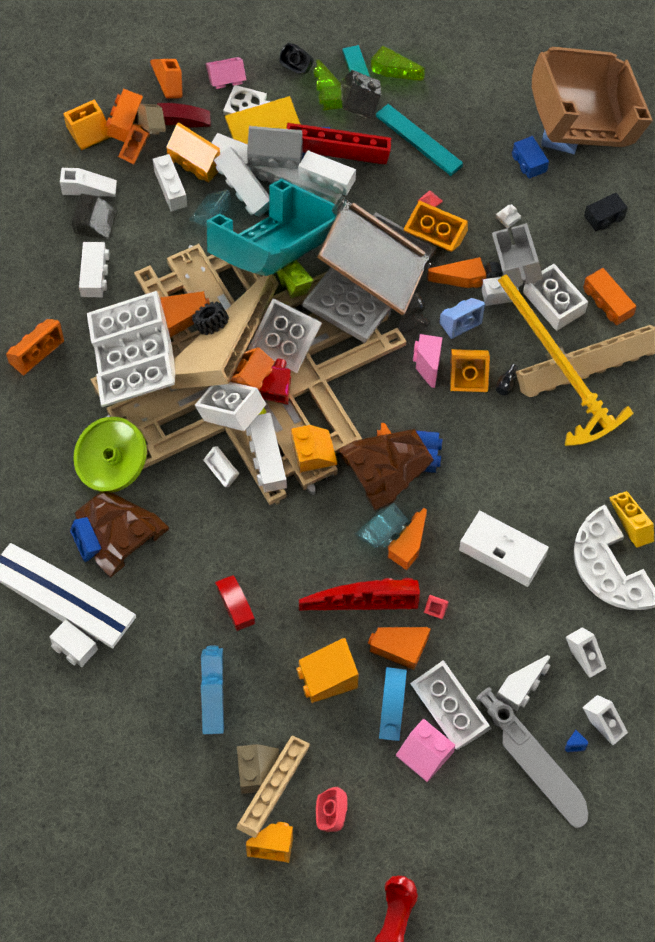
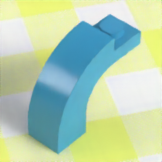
[379,667,407,741]

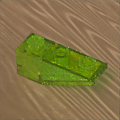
[313,60,344,110]

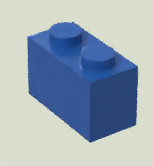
[512,136,549,178]

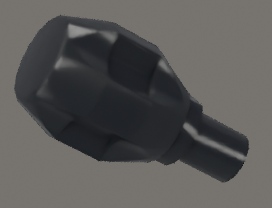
[496,364,518,395]

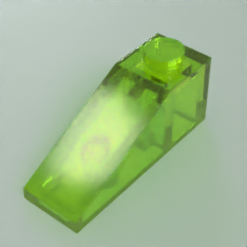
[371,45,425,81]

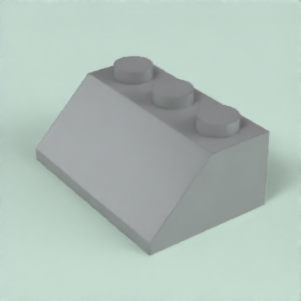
[247,126,303,169]

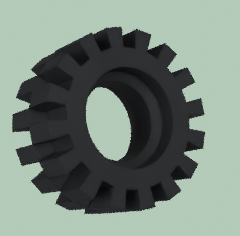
[192,302,229,335]

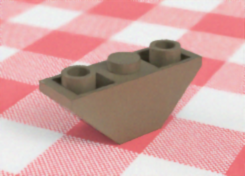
[134,104,166,135]

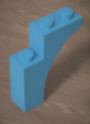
[201,645,224,734]

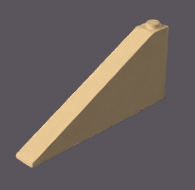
[170,274,279,389]

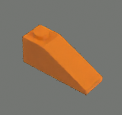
[427,257,486,288]

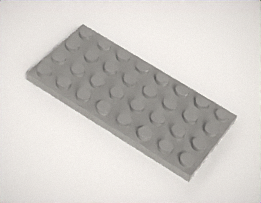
[302,212,437,343]

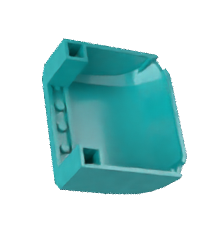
[207,179,341,276]

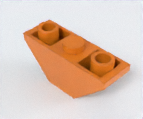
[150,59,182,98]

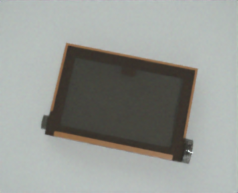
[317,197,431,315]

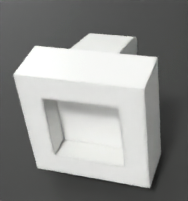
[496,204,521,229]

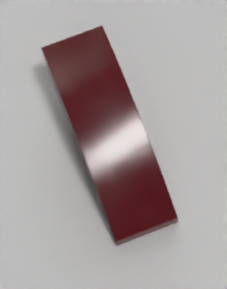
[157,103,211,128]

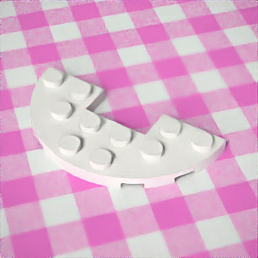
[574,505,655,610]

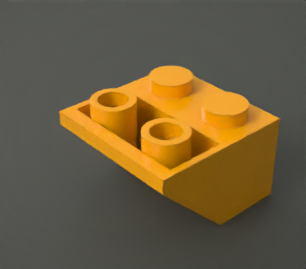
[63,100,110,150]

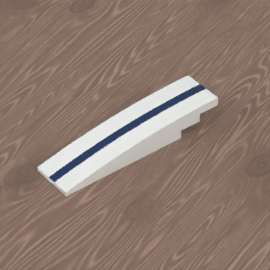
[0,543,136,649]

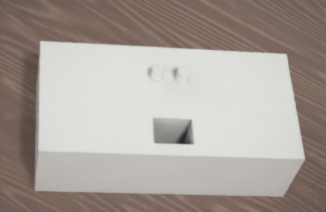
[459,510,549,587]

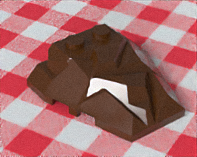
[338,429,434,512]
[75,492,169,578]

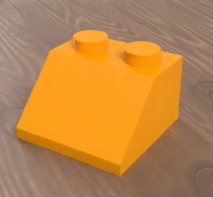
[450,349,490,392]
[291,425,337,473]
[246,822,293,863]

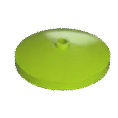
[74,417,147,493]

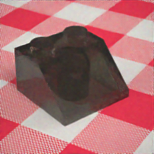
[341,70,381,119]
[72,193,118,240]

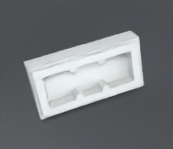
[203,446,239,487]

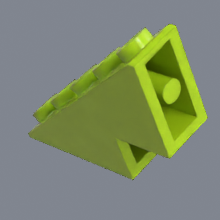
[277,260,313,298]

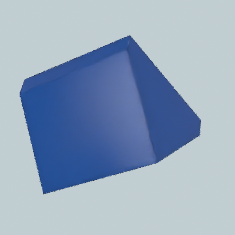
[565,730,588,752]

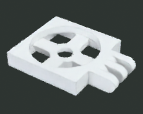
[223,85,270,115]

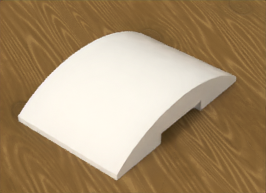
[87,291,175,407]

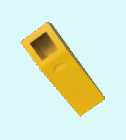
[610,491,654,548]

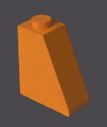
[160,291,210,338]
[368,627,431,670]

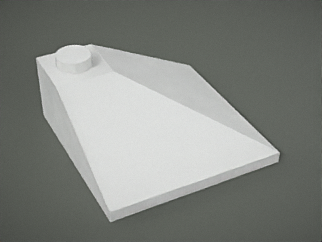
[248,298,322,373]

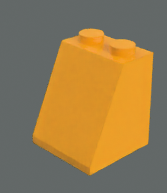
[296,638,359,703]

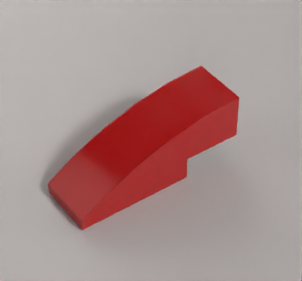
[215,575,255,631]

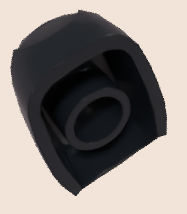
[279,43,314,74]

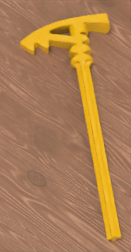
[497,274,634,446]

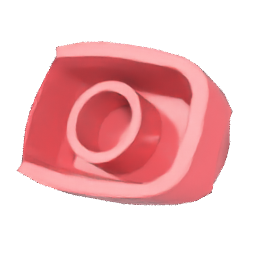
[316,787,348,832]

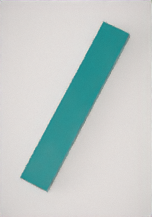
[376,104,463,176]

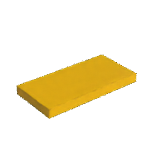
[225,96,300,145]

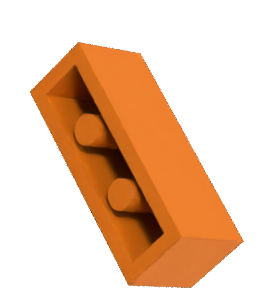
[105,88,143,142]
[584,268,637,326]

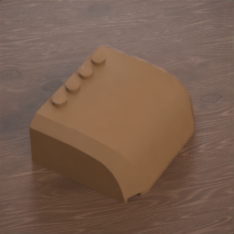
[532,47,653,147]

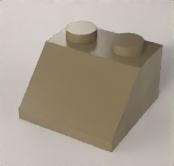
[237,744,279,794]

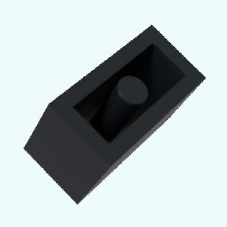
[584,192,628,231]

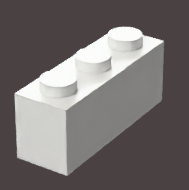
[298,151,356,196]
[153,154,188,211]
[79,242,109,297]

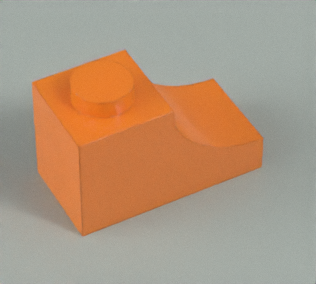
[118,124,150,164]

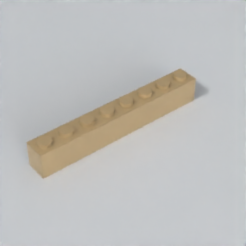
[516,325,655,397]

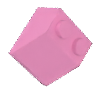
[205,57,246,89]
[413,334,442,388]
[396,719,455,782]

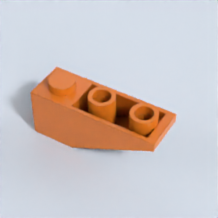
[388,508,427,570]

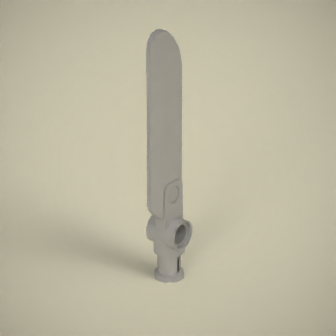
[476,687,588,828]

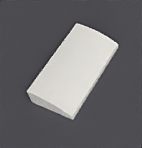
[410,660,492,750]

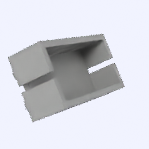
[492,223,543,288]

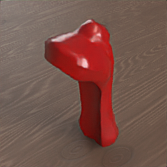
[375,876,418,942]

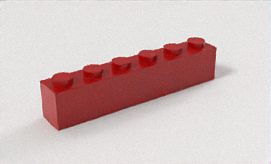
[286,123,391,165]

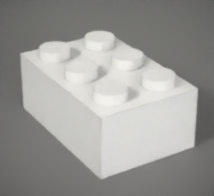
[523,264,588,331]
[195,382,266,431]

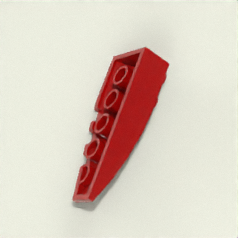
[299,578,420,611]

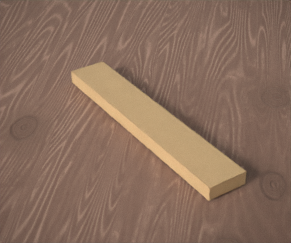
[237,735,310,838]

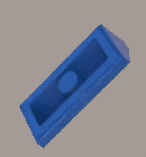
[70,517,101,562]

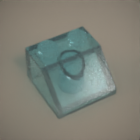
[355,503,409,548]

